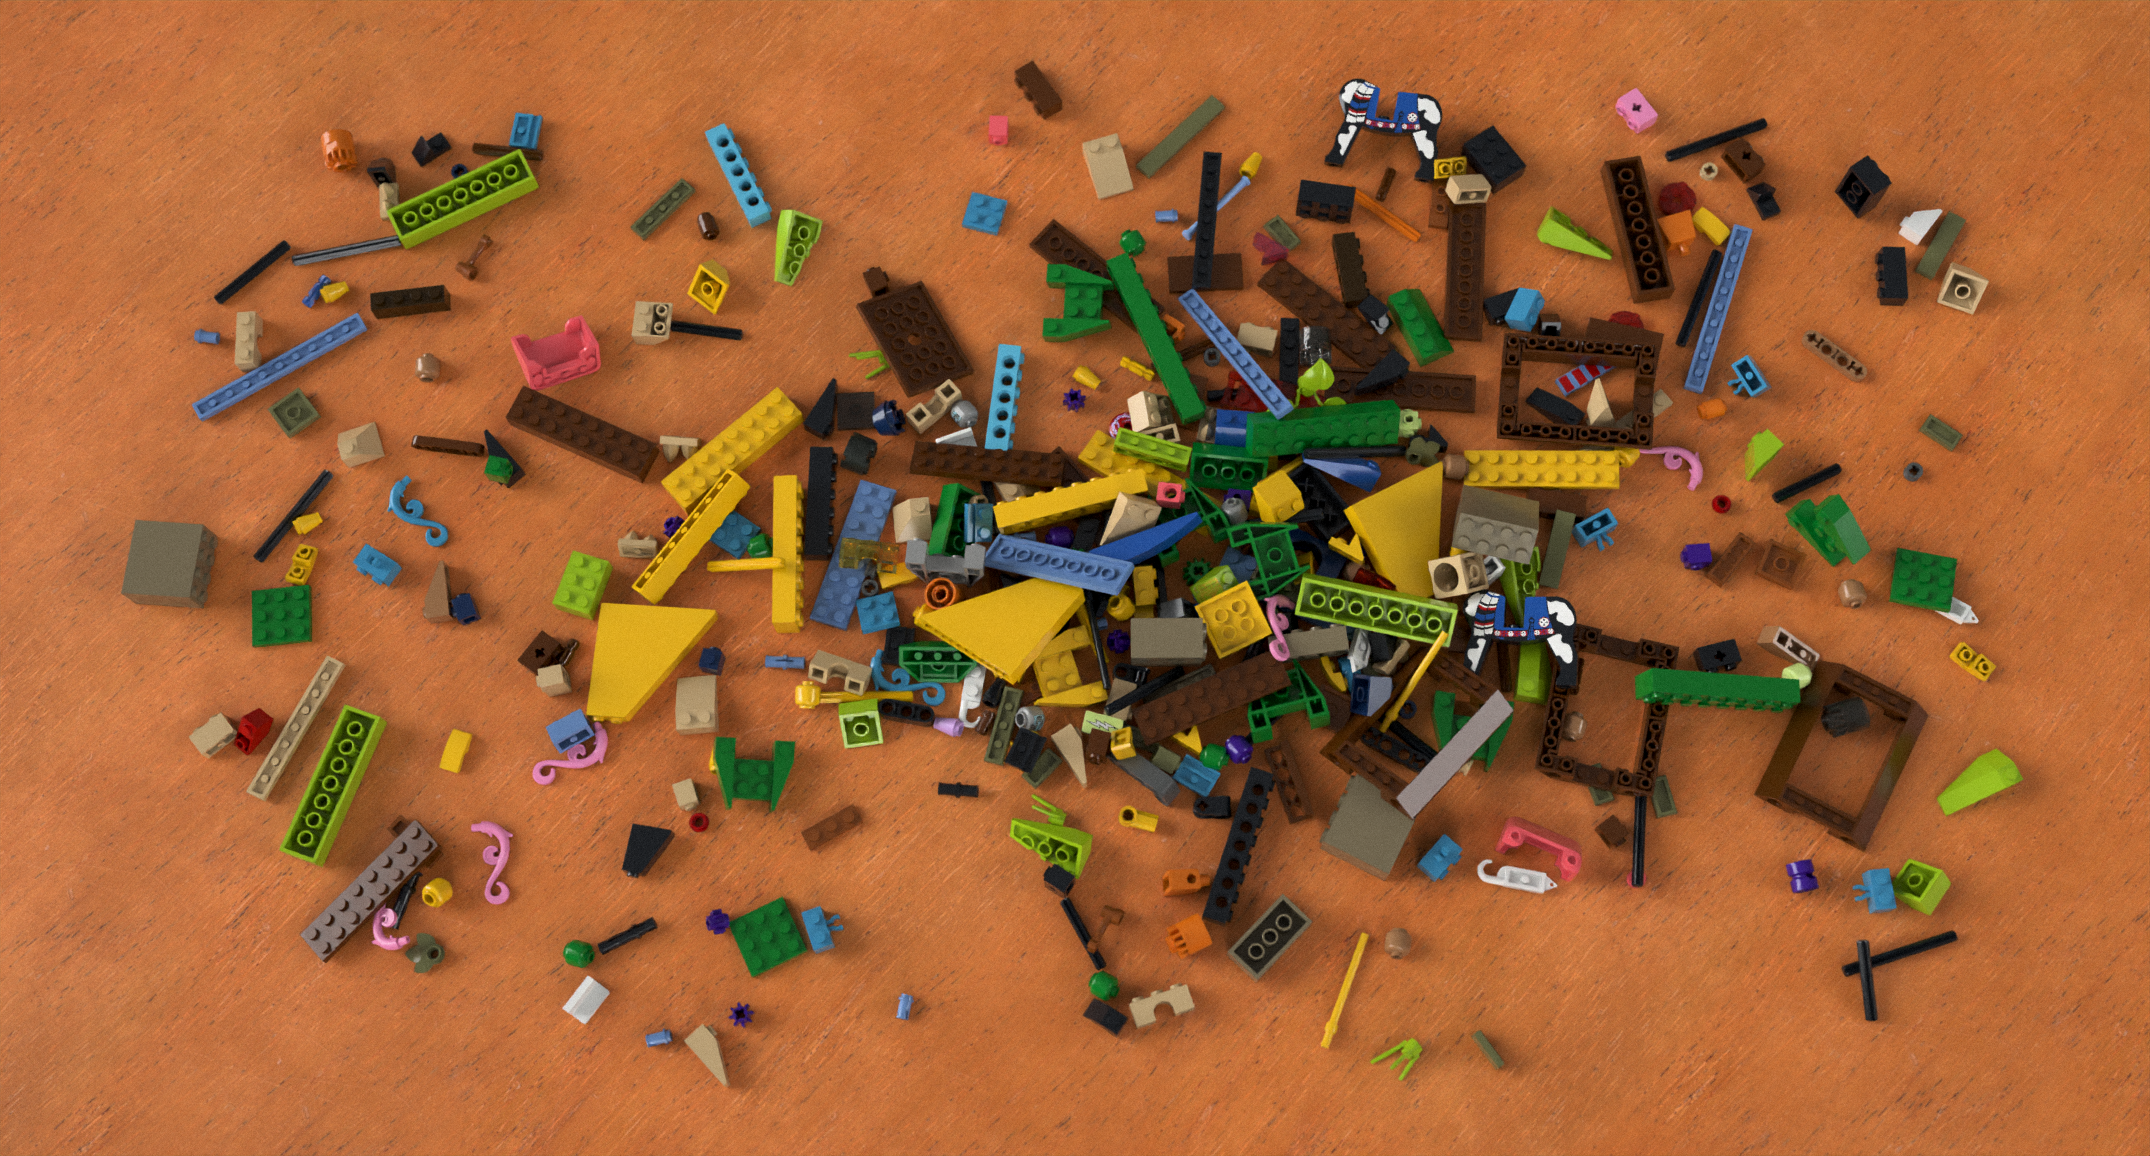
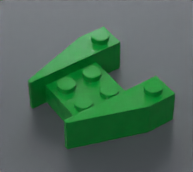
[1042,264,1114,342]
[1147,478,1230,568]
[1785,494,1871,567]
[1226,521,1311,601]
[1248,659,1330,744]
[1431,690,1514,772]
[713,737,795,813]

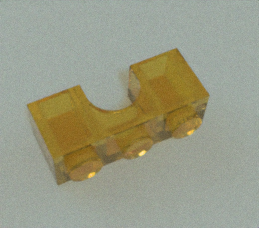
[839,537,899,574]

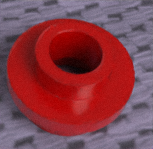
[1712,495,1731,514]
[689,813,709,833]

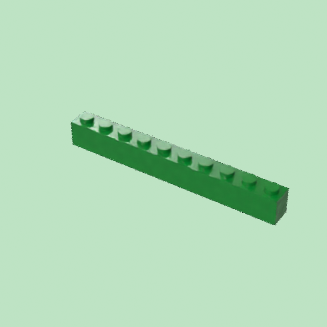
[1106,252,1206,426]

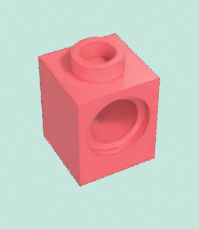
[989,116,1009,145]
[1156,482,1185,509]

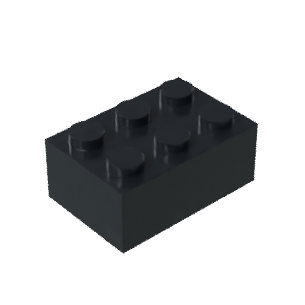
[1461,125,1526,194]
[1835,155,1892,219]
[1295,180,1356,224]

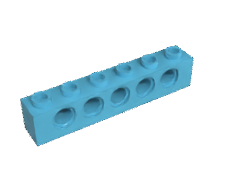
[705,123,772,228]
[985,344,1025,451]

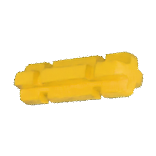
[1120,356,1155,381]

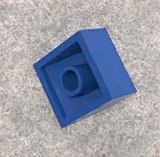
[1215,409,1255,447]

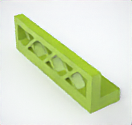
[1113,427,1192,472]

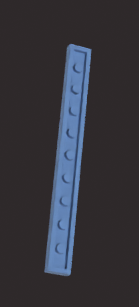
[1683,224,1753,394]
[1178,289,1294,420]
[192,312,368,422]

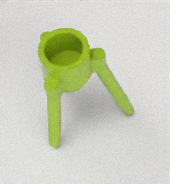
[849,350,890,379]
[1032,794,1067,826]
[1371,1038,1423,1081]

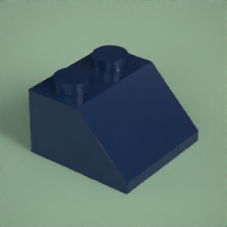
[1350,673,1393,716]

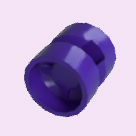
[1786,860,1819,893]

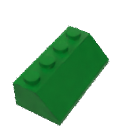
[1386,289,1454,367]
[1189,442,1269,493]
[929,483,981,558]

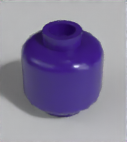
[1045,526,1074,549]
[1225,735,1253,764]

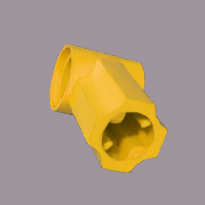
[1118,806,1159,833]

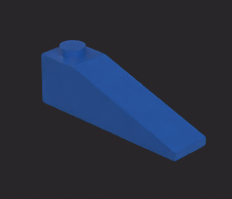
[1302,453,1381,492]

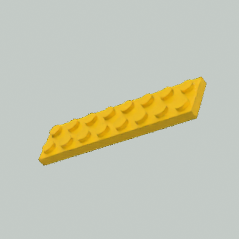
[1077,430,1223,537]
[1464,450,1620,489]

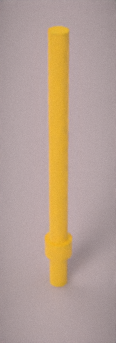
[1378,630,1449,733]
[1321,933,1369,1049]

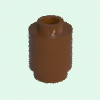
[697,212,720,241]

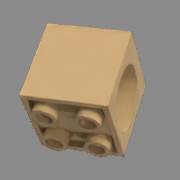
[1428,552,1489,599]

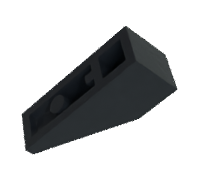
[1354,349,1410,396]
[803,378,838,440]
[1525,387,1585,425]
[484,429,526,489]

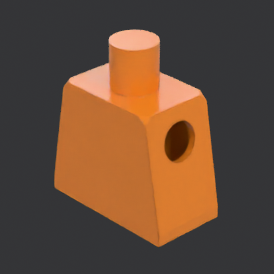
[1657,210,1696,257]
[1161,868,1210,897]

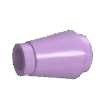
[933,717,964,737]

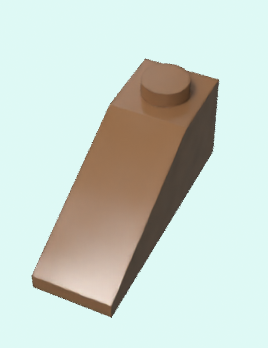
[422,560,454,624]
[1756,626,1820,672]

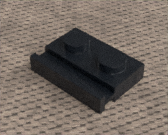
[882,626,916,666]
[1004,727,1047,775]

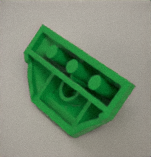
[899,641,977,683]

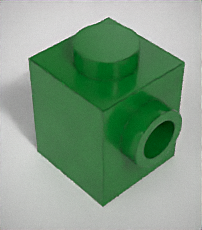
[484,455,513,484]

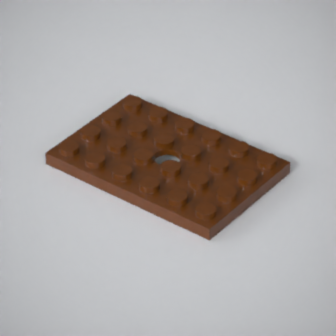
[856,281,974,398]

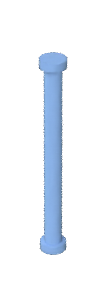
[1182,175,1251,241]

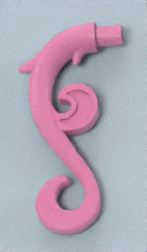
[1639,446,1703,491]
[1264,594,1295,662]
[532,722,608,785]
[471,821,513,905]
[372,904,410,950]

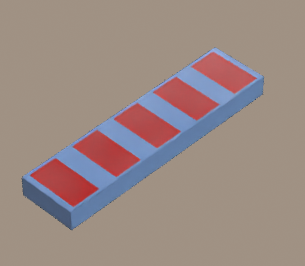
[1555,365,1616,397]

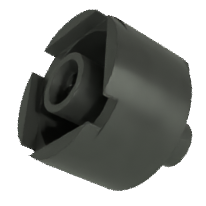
[840,432,878,475]

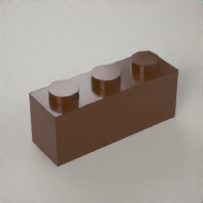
[1014,61,1062,120]
[1526,487,1587,523]

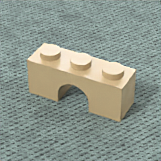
[235,311,263,372]
[906,379,963,435]
[808,650,872,696]
[1129,983,1195,1029]

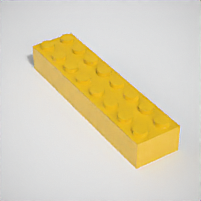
[661,387,804,515]
[993,467,1149,535]
[772,475,805,633]

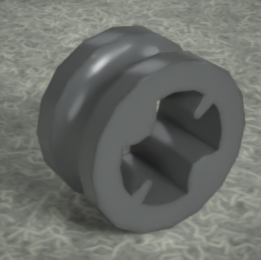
[1204,348,1221,367]
[1903,462,1923,482]
[864,561,880,580]
[861,579,879,597]

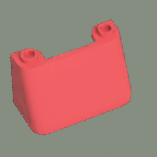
[511,315,601,391]
[1494,816,1582,882]

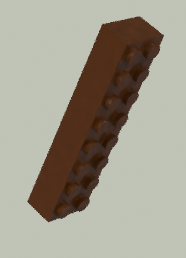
[1600,156,1675,304]
[505,386,660,483]

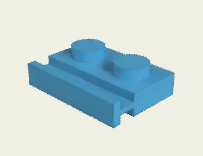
[509,113,543,149]
[964,503,993,543]
[1172,754,1221,797]

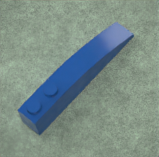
[1089,512,1203,565]

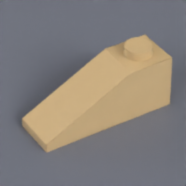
[1051,724,1087,788]
[684,1024,730,1087]

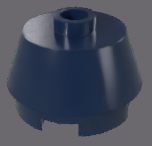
[872,400,906,436]

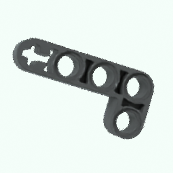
[1107,751,1181,807]

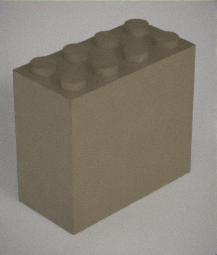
[1452,485,1539,565]
[121,520,218,608]
[1131,618,1207,667]
[1319,774,1417,881]

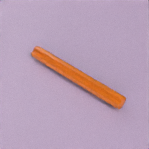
[1347,184,1421,242]

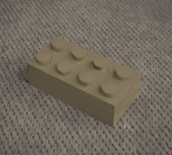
[1268,624,1349,663]
[1227,894,1313,983]

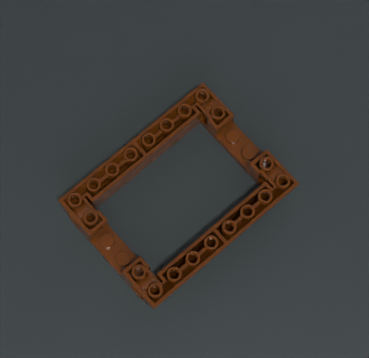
[1497,333,1658,450]
[1534,624,1680,796]
[1320,647,1514,821]
[1754,660,1929,852]

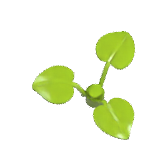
[1266,358,1346,412]

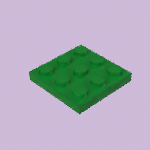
[1889,548,1957,613]
[252,585,312,648]
[729,897,808,978]

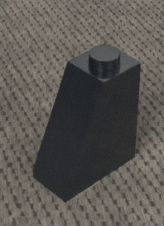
[622,823,675,879]

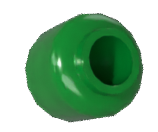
[1119,229,1146,257]
[747,533,773,558]
[1200,743,1229,771]
[563,940,595,968]
[1089,971,1120,1001]

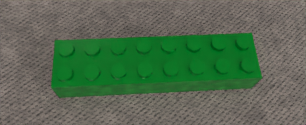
[1246,400,1401,458]
[1635,668,1800,713]

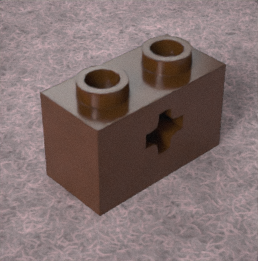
[1721,138,1766,184]
[517,630,564,676]
[1086,728,1111,765]

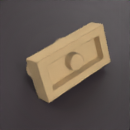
[379,182,400,221]
[1196,406,1220,444]
[660,435,701,463]
[618,531,659,559]
[1372,638,1411,677]

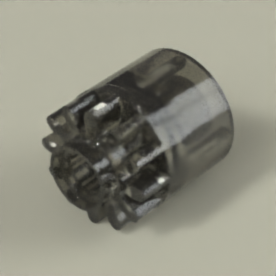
[1298,326,1332,368]
[1821,696,1870,738]

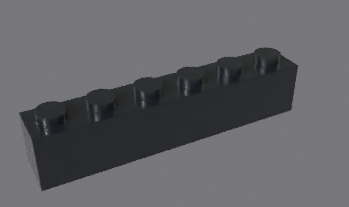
[804,447,838,561]

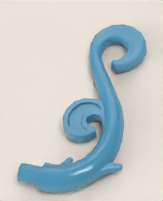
[387,475,449,547]
[870,649,945,706]

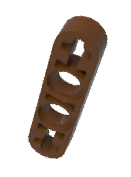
[411,435,485,457]

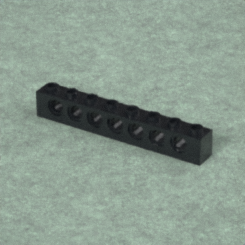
[1202,767,1276,927]

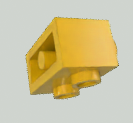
[1132,563,1158,606]

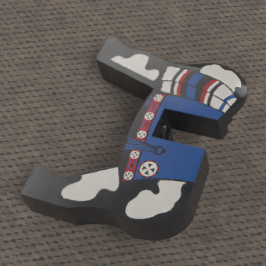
[1324,79,1442,184]
[1463,589,1578,689]

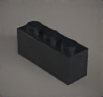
[1875,246,1908,306]

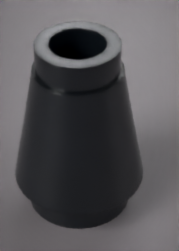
[982,678,1007,709]

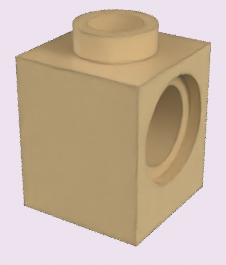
[672,778,701,811]

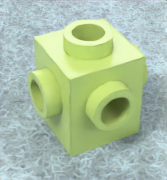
[1398,409,1422,438]

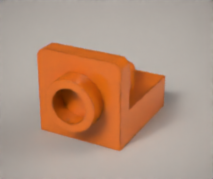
[1162,314,1186,345]

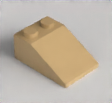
[1082,133,1134,200]
[1100,492,1162,546]
[675,675,719,735]

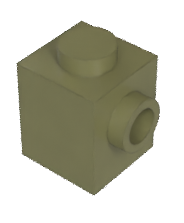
[1149,744,1181,774]

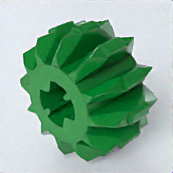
[1182,558,1213,586]

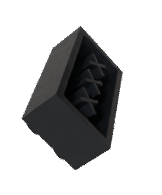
[1288,463,1352,543]

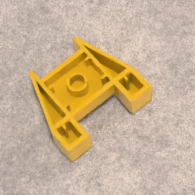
[1032,625,1109,708]

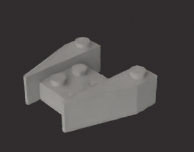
[905,538,986,588]

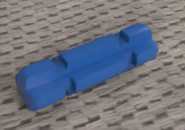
[302,275,331,308]

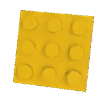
[1194,581,1273,659]

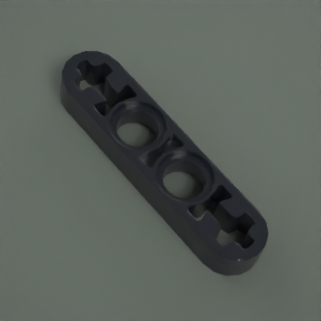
[1360,727,1430,774]

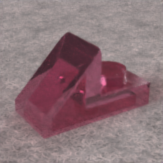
[1253,232,1289,265]

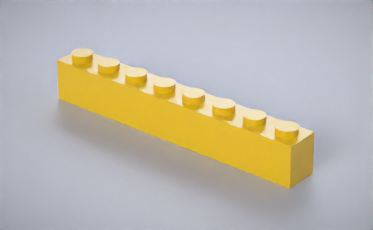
[632,469,751,605]

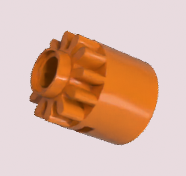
[320,129,358,173]
[924,577,967,611]
[1165,913,1212,959]

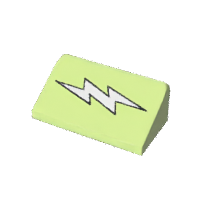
[1081,710,1124,734]

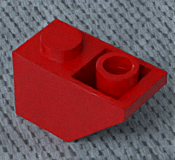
[233,708,273,756]

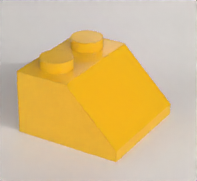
[1253,470,1305,522]

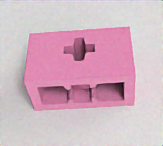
[1615,88,1658,134]

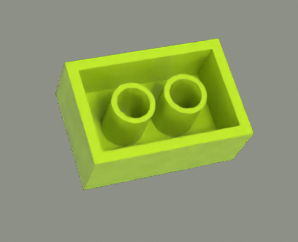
[552,551,613,620]

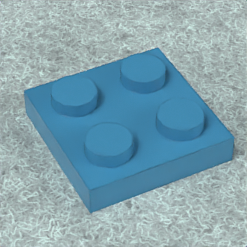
[962,192,1007,236]
[709,510,762,559]
[856,591,901,635]

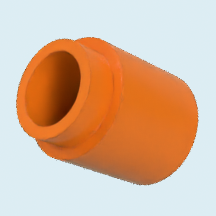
[1697,397,1727,420]

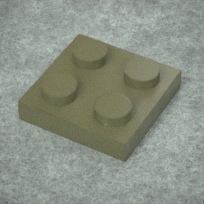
[268,387,321,439]

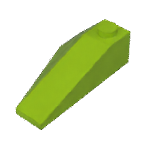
[1537,206,1612,260]
[775,210,823,286]
[1499,546,1541,627]
[1513,627,1552,705]
[1936,749,2024,816]
[1010,818,1093,879]

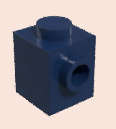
[451,593,481,626]
[698,647,726,676]

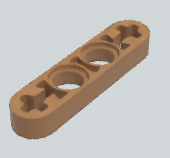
[1801,330,1867,382]

